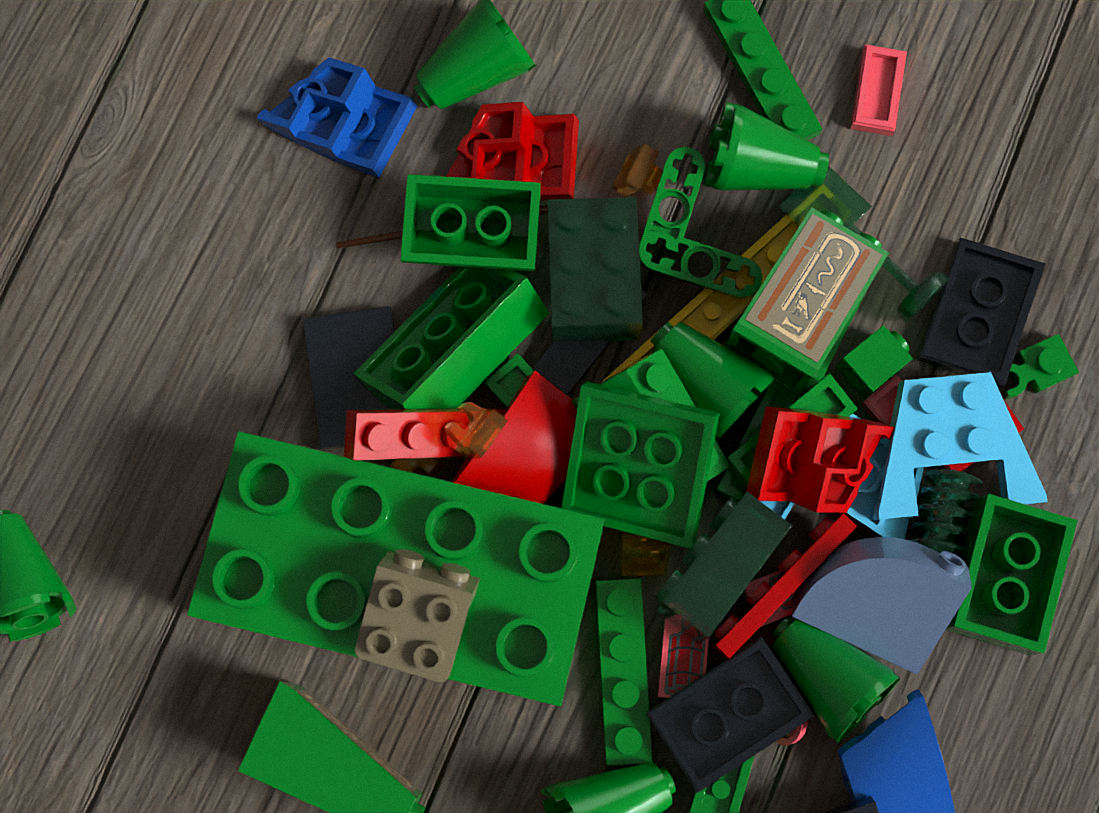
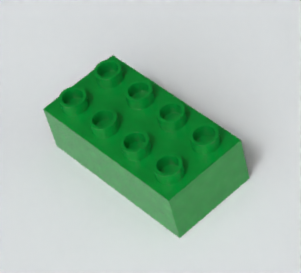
[187,431,605,707]

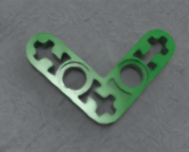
[637,147,762,299]

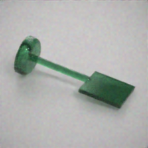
[779,166,950,323]

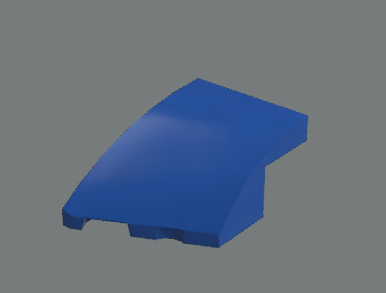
[257,57,417,178]
[837,689,955,813]

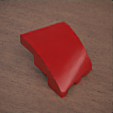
[441,102,579,201]
[452,371,577,504]
[746,407,895,513]

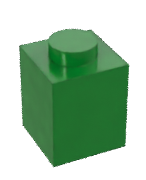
[836,325,913,400]

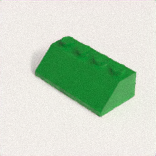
[353,266,549,410]

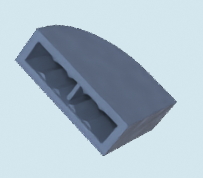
[792,537,972,674]

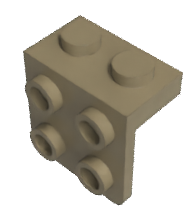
[355,549,480,682]

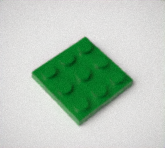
[562,382,720,549]

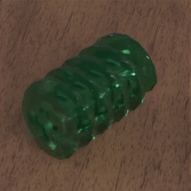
[908,469,984,553]

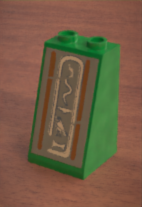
[726,207,889,396]
[238,682,426,813]

